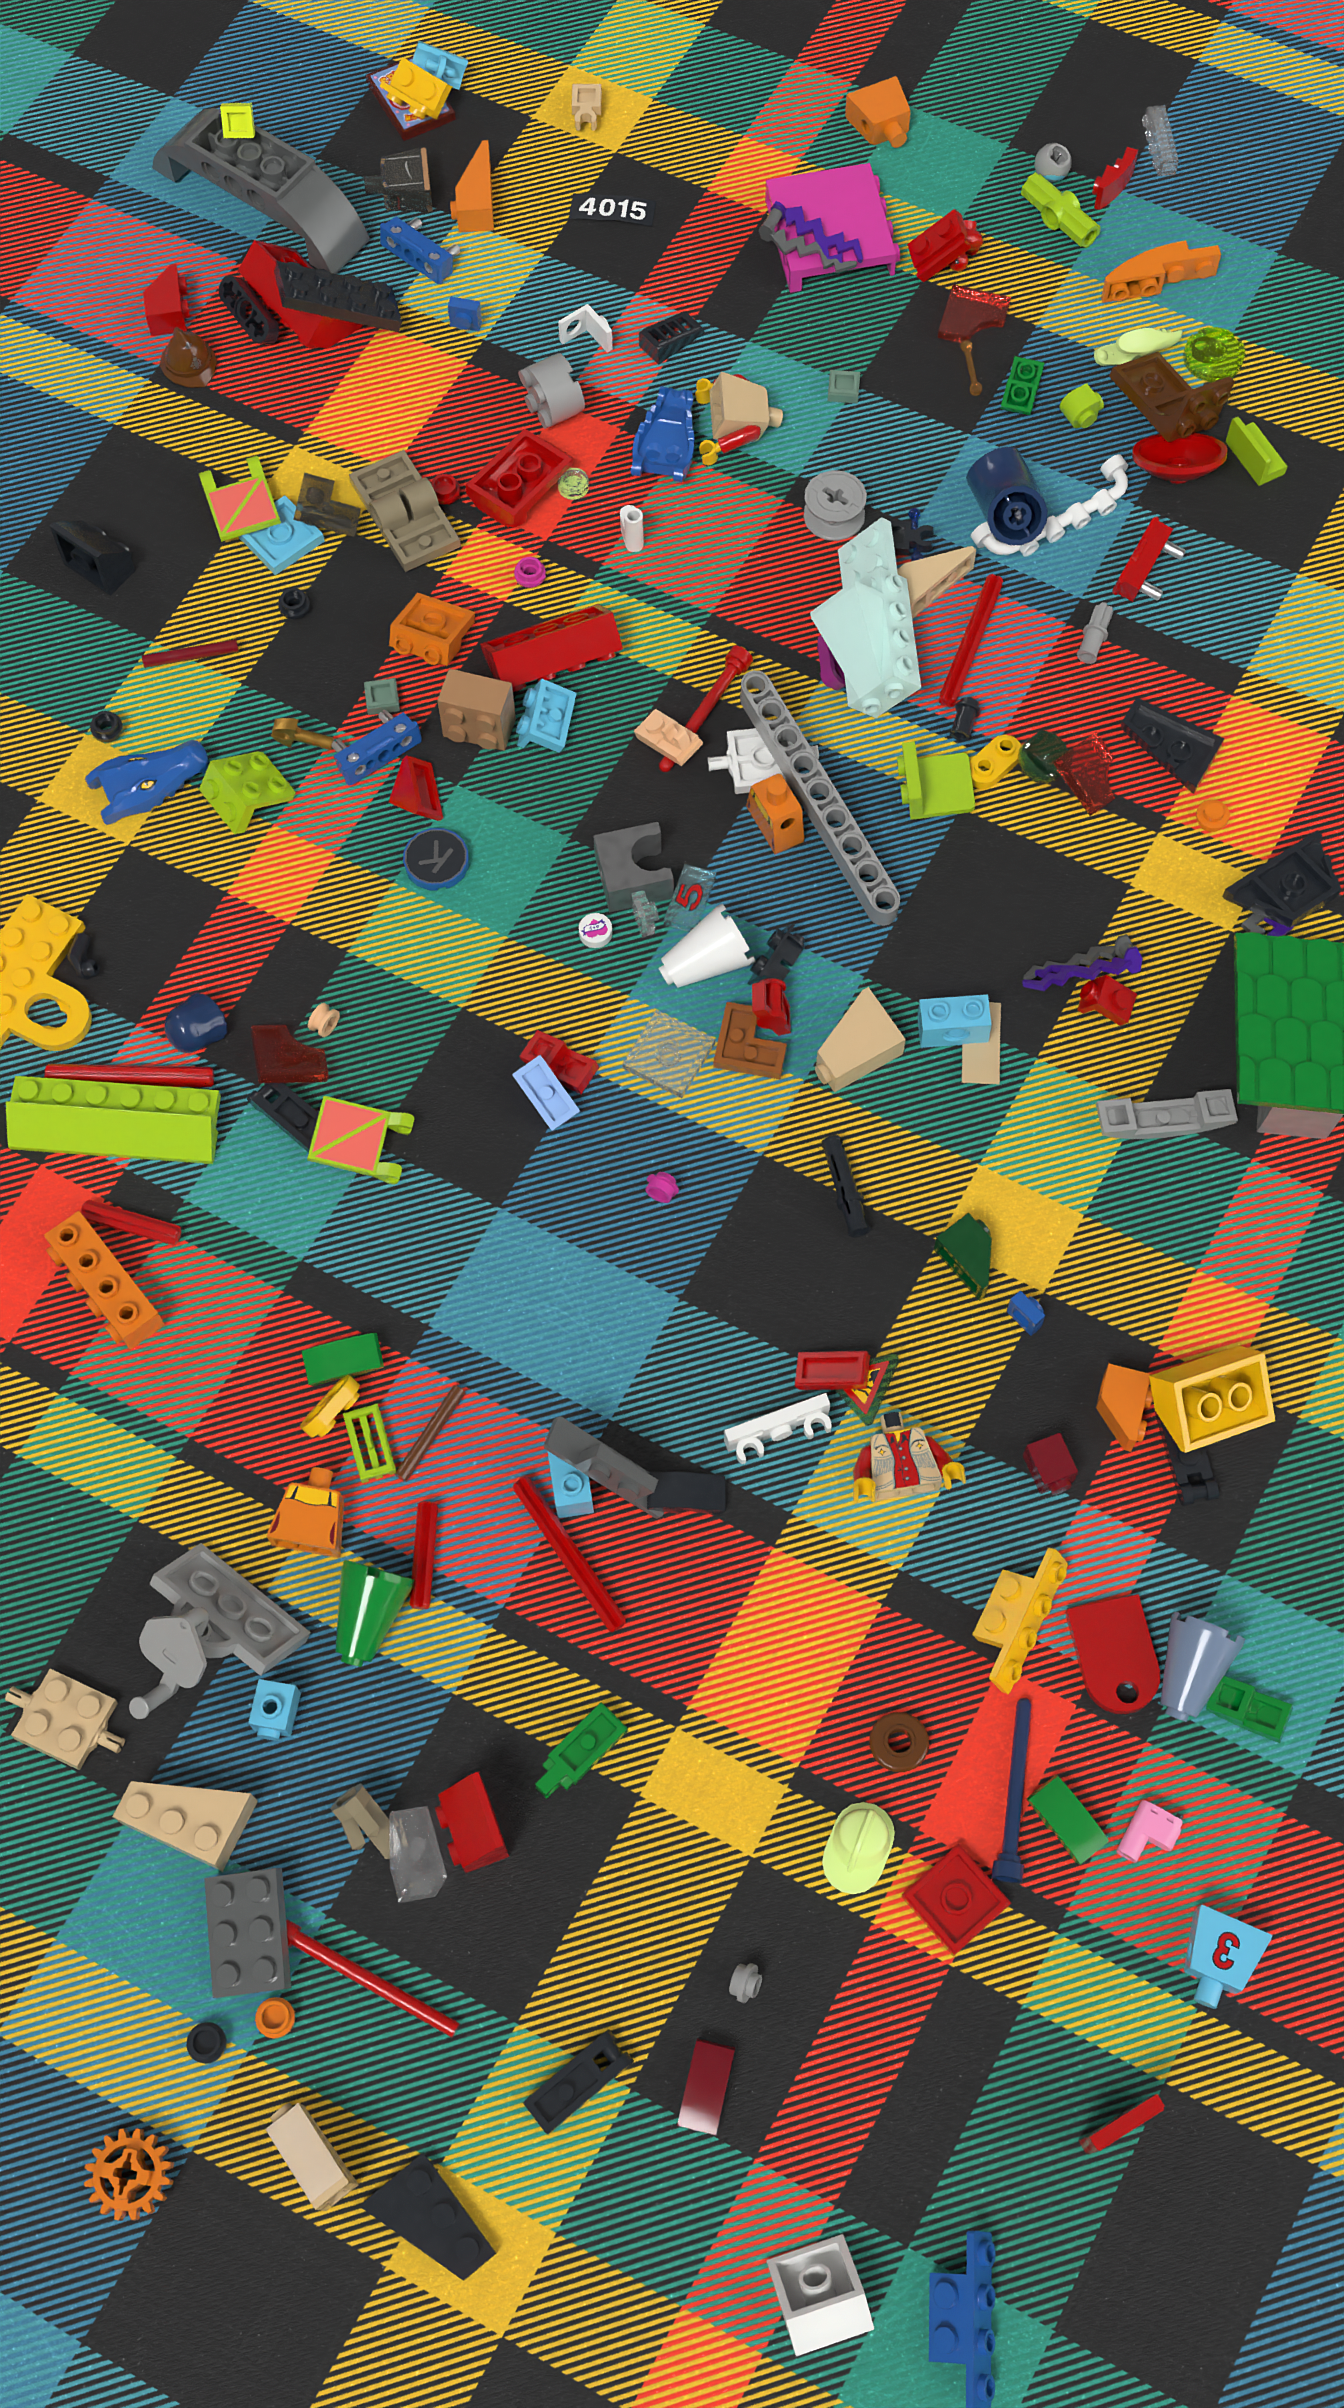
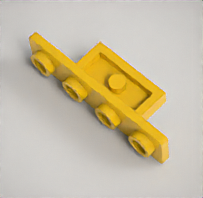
[972,1547,1068,1694]

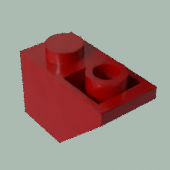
[143,264,191,336]

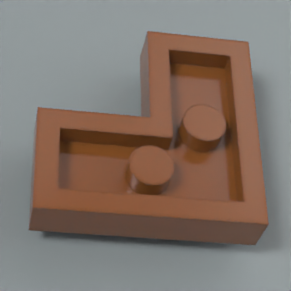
[713,1002,787,1080]

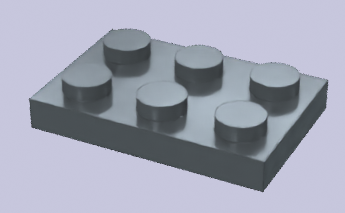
[204,1868,291,1998]

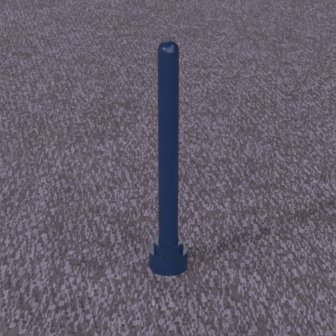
[992,1698,1032,1883]

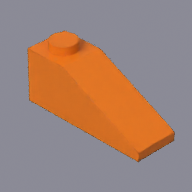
[450,140,494,232]

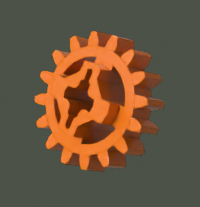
[84,2128,174,2221]

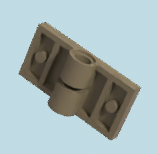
[349,450,461,572]

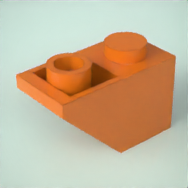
[1096,1363,1153,1452]

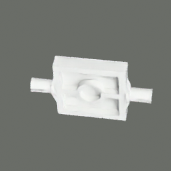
[707,728,819,794]

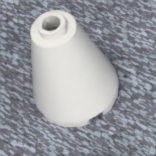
[658,904,756,988]

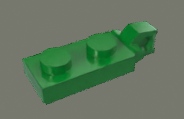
[535,1702,628,1799]

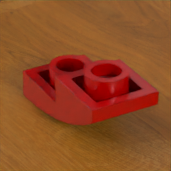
[1092,147,1138,210]

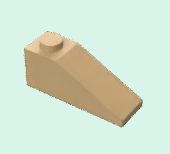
[897,546,976,619]

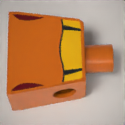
[746,774,804,855]
[267,1467,344,1558]

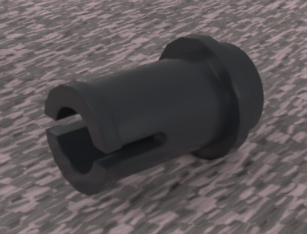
[950,697,981,741]

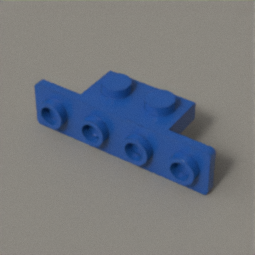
[929,2231,996,2408]

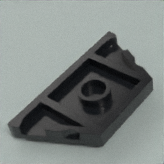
[1222,830,1341,928]

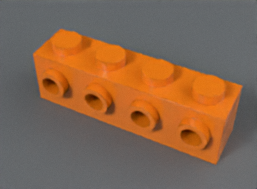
[44,1211,165,1350]

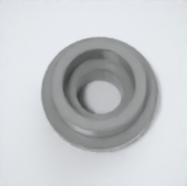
[729,1963,762,2003]

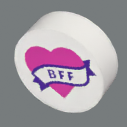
[579,913,612,948]

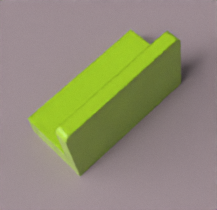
[1225,417,1287,486]

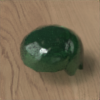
[1018,731,1070,783]

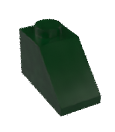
[934,1213,992,1301]

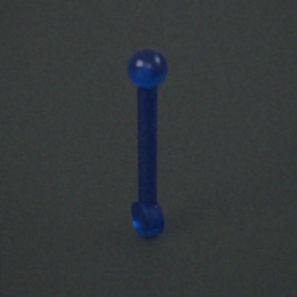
[908,508,924,561]

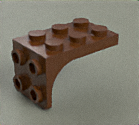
[1109,352,1235,442]

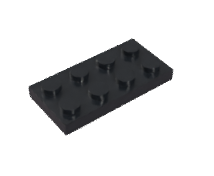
[274,261,402,332]

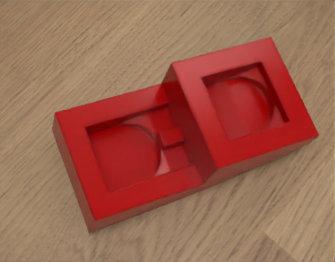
[519,1030,599,1094]

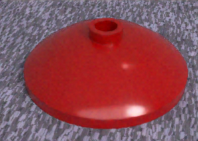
[1132,433,1228,483]

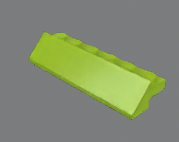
[6,1076,221,1164]

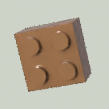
[437,669,516,751]

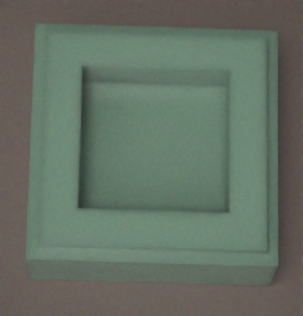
[827,370,860,403]
[364,678,400,715]

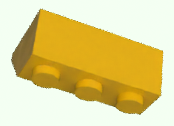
[1149,1345,1275,1453]

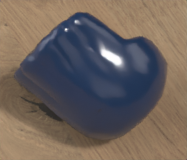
[165,992,227,1053]

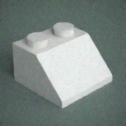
[766,2234,874,2356]

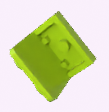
[897,741,975,820]
[199,751,296,834]

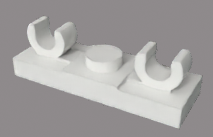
[724,1393,832,1464]

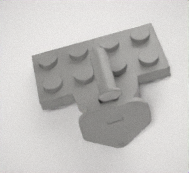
[129,1543,311,1719]

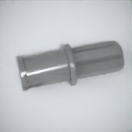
[1077,602,1113,664]

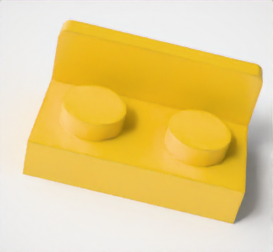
[379,57,452,120]

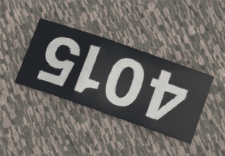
[569,193,656,227]

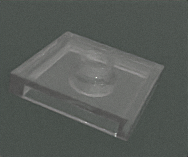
[622,1010,715,1098]

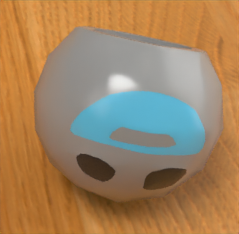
[1034,143,1072,183]

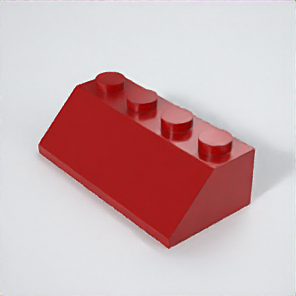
[238,240,363,349]
[480,604,623,692]

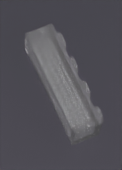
[1142,105,1179,176]

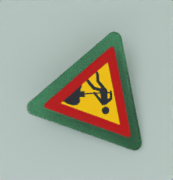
[835,1354,899,1426]

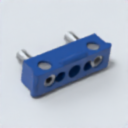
[380,216,460,284]
[332,710,422,786]

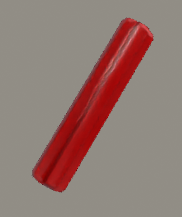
[81,1200,182,1245]
[409,1501,438,1610]

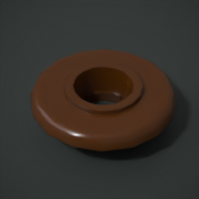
[869,1712,929,1772]

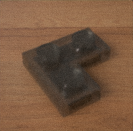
[293,472,361,537]

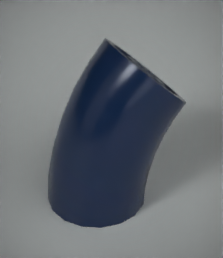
[966,447,1048,545]

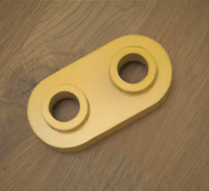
[969,735,1022,790]
[300,1375,360,1438]

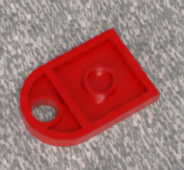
[1065,1594,1160,1714]

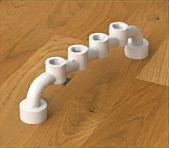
[971,454,1128,557]

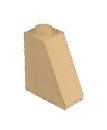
[815,987,906,1093]
[265,2103,359,2211]

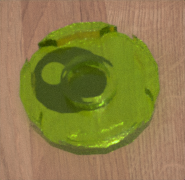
[1183,327,1245,382]

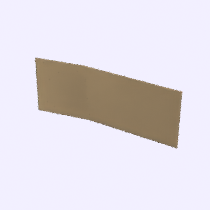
[962,1002,1001,1084]

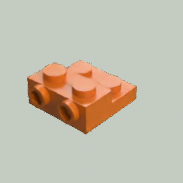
[389,592,475,666]

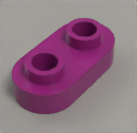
[817,635,846,691]

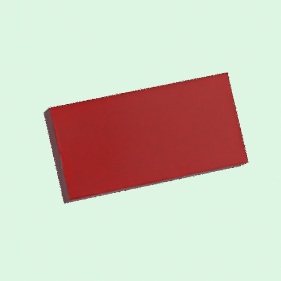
[795,1351,870,1390]

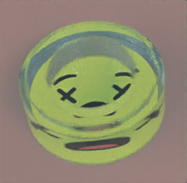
[558,468,589,500]

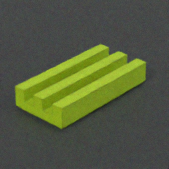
[343,1403,396,1483]

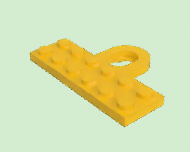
[0,894,92,1051]

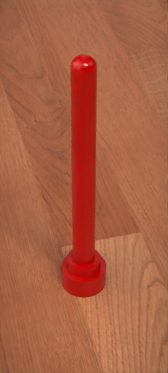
[659,645,753,772]

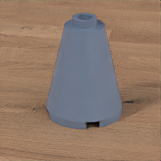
[1160,1612,1245,1722]

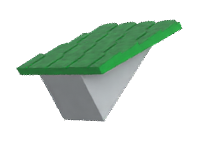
[1234,932,1344,1139]

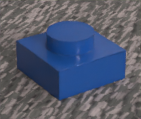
[448,296,482,331]
[1006,1290,1045,1336]

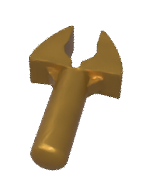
[271,718,334,750]

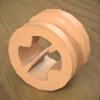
[308,1003,340,1037]

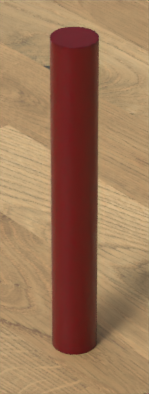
[142,639,239,668]

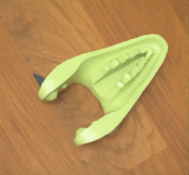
[1094,328,1183,366]

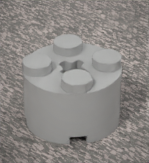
[518,353,585,429]

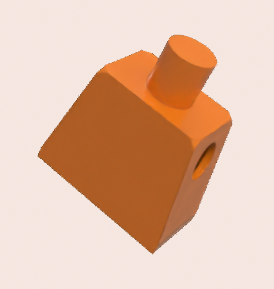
[845,76,910,148]

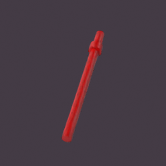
[286,1919,460,2038]

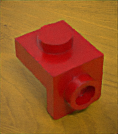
[1077,974,1137,1026]

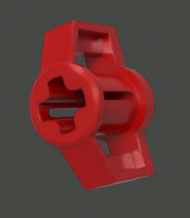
[752,978,791,1036]

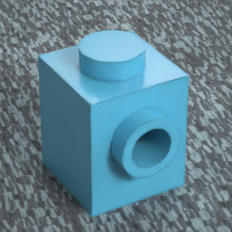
[248,1679,301,1741]

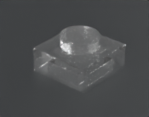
[631,890,659,938]

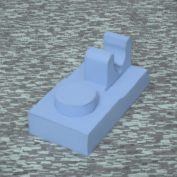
[512,1055,580,1131]

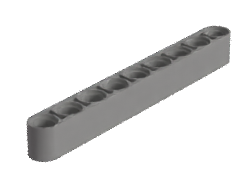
[740,670,900,926]

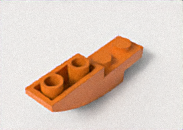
[1101,240,1221,303]

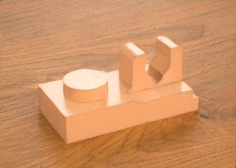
[634,709,703,766]

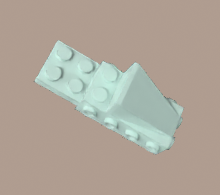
[810,517,921,718]

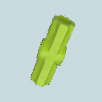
[1021,172,1101,248]

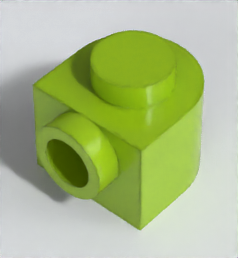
[1059,383,1104,428]

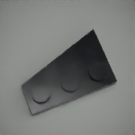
[1120,697,1224,794]
[359,2153,497,2281]

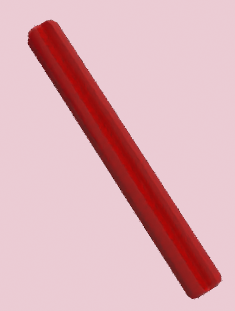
[939,574,1003,708]
[44,1064,215,1087]
[513,1476,626,1632]

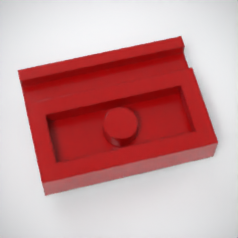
[907,209,971,282]

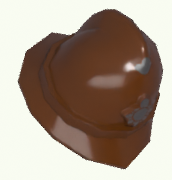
[160,327,217,388]

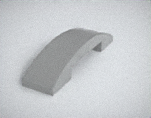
[1096,1089,1238,1139]

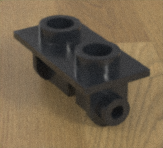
[747,923,805,985]

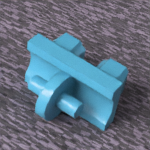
[412,41,468,90]

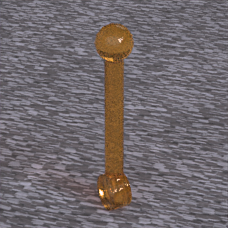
[960,340,982,396]

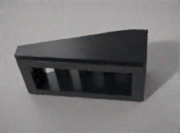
[639,311,704,365]

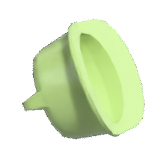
[822,1802,895,1894]

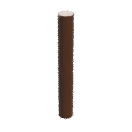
[394,1385,465,1482]

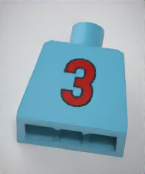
[1184,1904,1272,2009]

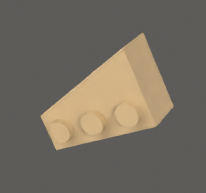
[112,1781,258,1872]

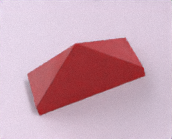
[388,755,443,821]

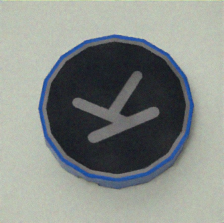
[403,828,469,891]

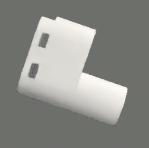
[620,505,644,552]

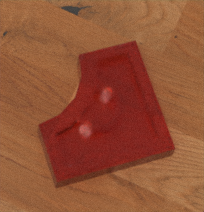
[938,284,1011,344]
[1053,732,1115,816]
[251,1025,329,1083]

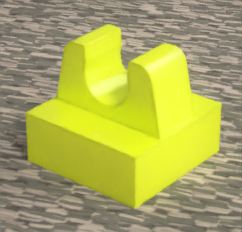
[220,103,255,138]

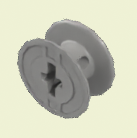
[803,470,867,541]

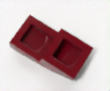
[677,2038,735,2136]

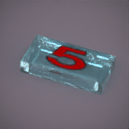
[664,864,716,932]

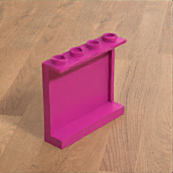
[765,163,900,293]

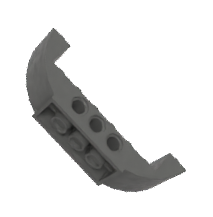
[152,108,370,274]

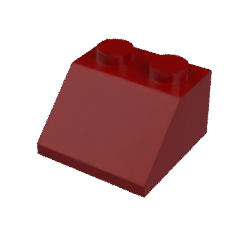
[435,1772,509,1873]

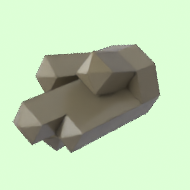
[330,1783,398,1859]

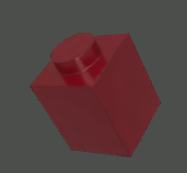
[1023,1433,1078,1495]

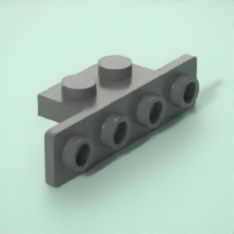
[544,1416,664,1519]

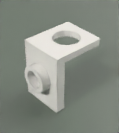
[558,304,613,353]

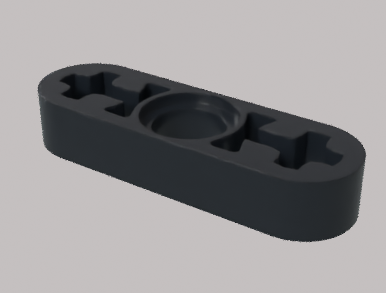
[219,275,279,345]

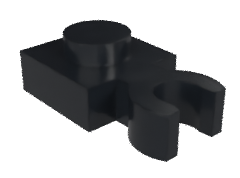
[891,521,934,556]

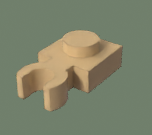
[572,84,602,131]

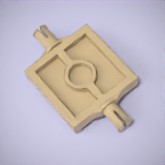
[5,1669,125,1770]

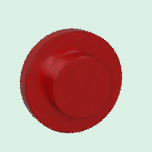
[431,474,460,504]

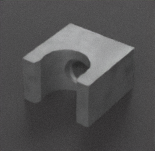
[593,822,674,913]

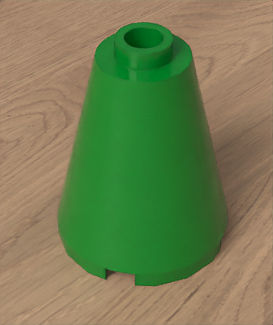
[335,1560,414,1667]

